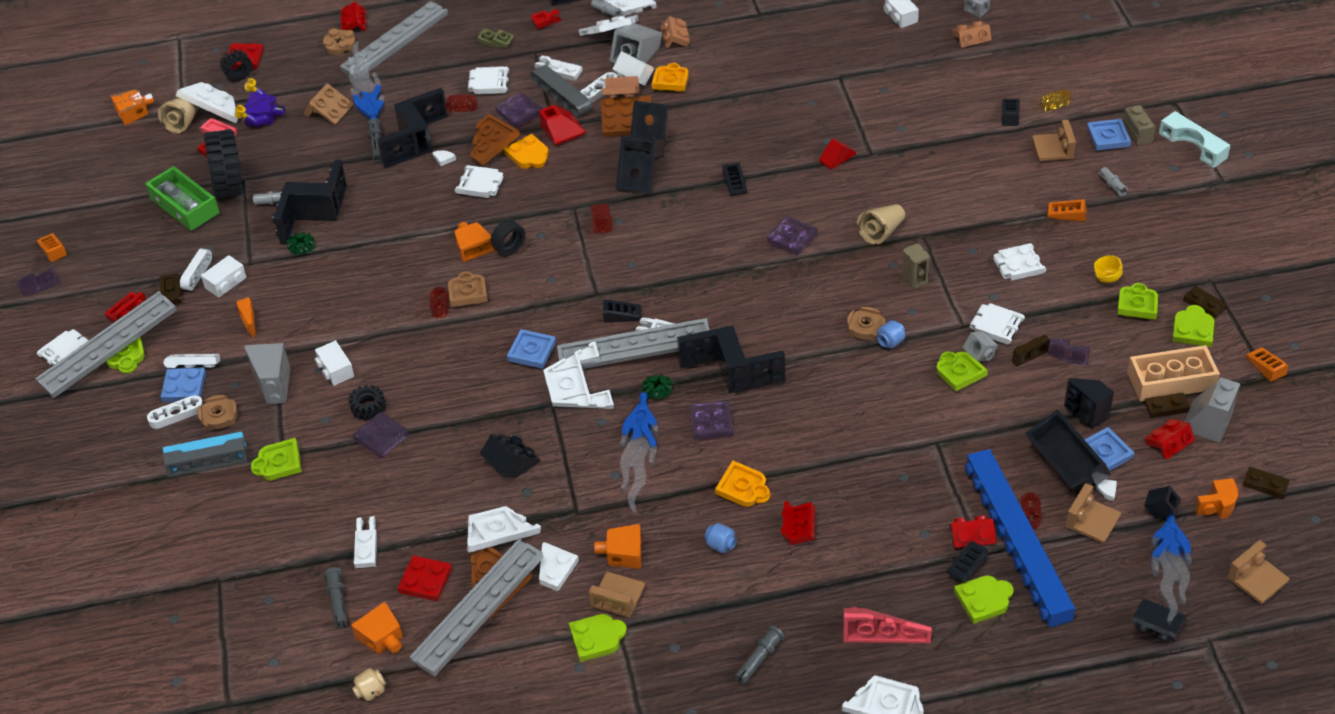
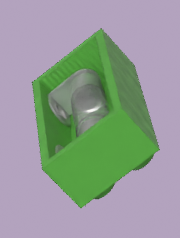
[145,166,219,231]

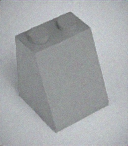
[610,23,662,63]
[245,343,291,404]
[1184,377,1240,443]

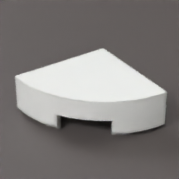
[432,151,456,166]
[1095,479,1117,501]

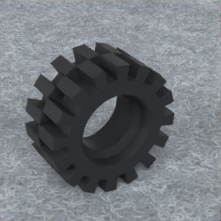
[220,49,253,82]
[349,385,386,421]

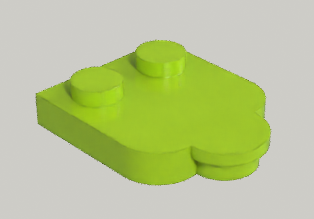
[1117,283,1158,319]
[1172,305,1214,347]
[106,336,145,374]
[937,352,988,391]
[251,438,302,481]
[954,576,1013,624]
[569,614,627,662]

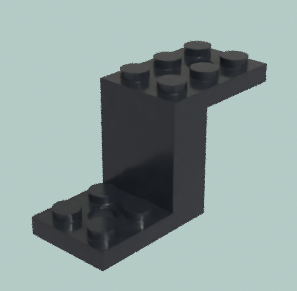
[377,88,448,169]
[616,101,669,193]
[272,159,347,245]
[677,325,785,394]

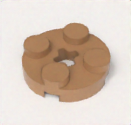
[323,28,356,55]
[847,307,885,341]
[197,395,238,431]

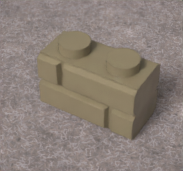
[1123,105,1156,145]
[902,244,930,289]

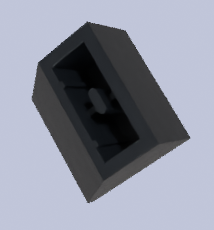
[1064,378,1114,429]
[480,434,541,478]
[1132,598,1187,643]

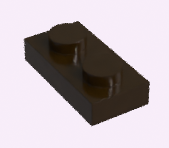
[160,273,181,304]
[1183,286,1227,319]
[1012,334,1050,367]
[1144,392,1190,418]
[1242,466,1290,499]

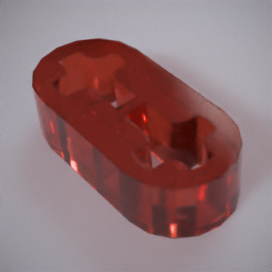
[446,95,478,112]
[430,287,448,318]
[1020,492,1041,530]

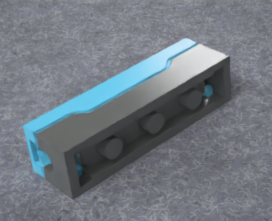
[163,432,248,478]

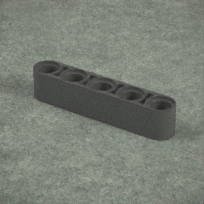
[530,65,593,117]

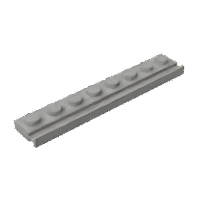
[340,1,448,80]
[35,291,177,399]
[557,318,709,369]
[410,539,543,677]

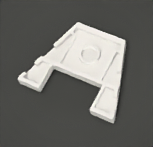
[543,342,614,409]

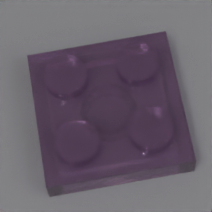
[495,92,543,128]
[767,216,817,255]
[690,401,733,439]
[353,412,409,458]

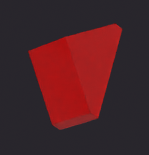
[819,138,856,170]

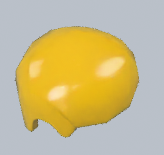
[1094,255,1123,283]

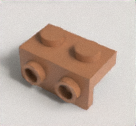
[661,16,690,48]
[952,21,991,47]
[602,76,639,98]

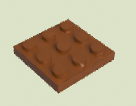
[601,96,653,137]

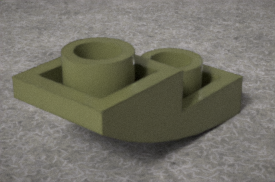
[477,28,514,48]

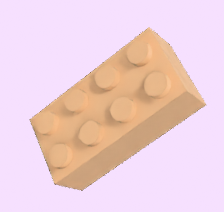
[1127,345,1220,401]

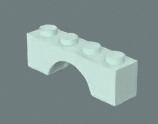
[1159,111,1230,168]

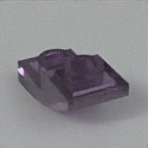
[17,268,61,295]
[1048,338,1089,365]

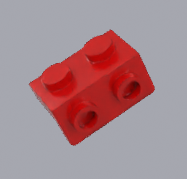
[341,1,367,31]
[104,291,146,323]
[1144,419,1195,459]
[781,501,815,545]
[949,516,996,548]

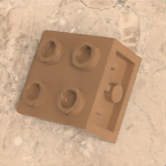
[303,83,353,125]
[1032,119,1076,161]
[1065,483,1121,543]
[1228,540,1289,604]
[589,572,645,618]

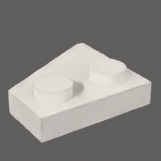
[539,542,579,591]

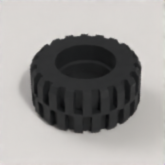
[203,129,244,198]

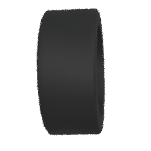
[490,219,525,256]

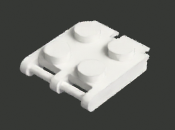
[468,67,509,94]
[455,165,504,198]
[993,243,1046,281]
[970,303,1025,344]
[37,329,89,365]

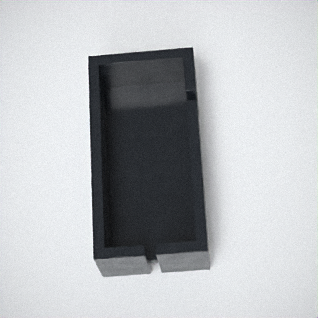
[1025,409,1111,498]

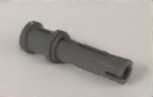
[367,118,383,163]
[323,567,348,629]
[734,625,785,685]

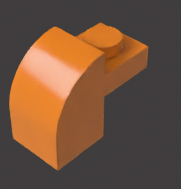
[1195,478,1238,519]

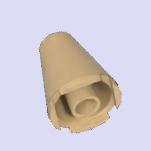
[158,98,199,134]
[857,204,905,245]

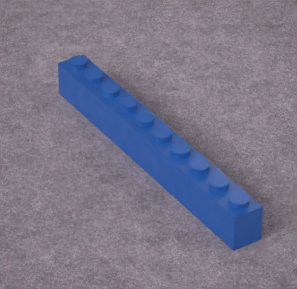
[964,449,1075,627]

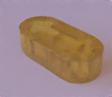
[1041,89,1071,111]

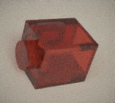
[590,204,612,233]

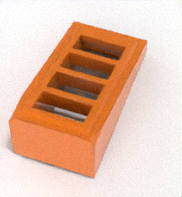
[1048,199,1087,221]
[36,233,67,263]
[236,297,256,338]
[1246,347,1289,382]

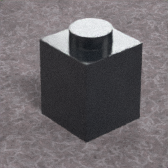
[1144,486,1181,519]

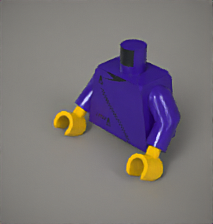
[235,78,286,127]

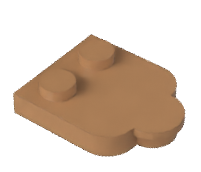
[448,272,488,307]

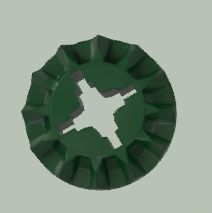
[286,232,315,255]
[642,373,673,399]

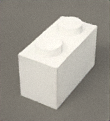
[884,0,919,28]
[613,51,654,86]
[201,255,247,298]
[314,340,354,386]

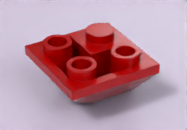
[539,105,586,146]

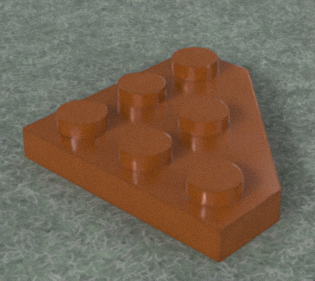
[470,114,520,166]
[471,547,532,620]

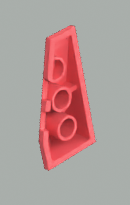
[843,607,932,643]

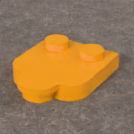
[652,63,689,92]
[504,134,549,169]
[715,460,770,507]

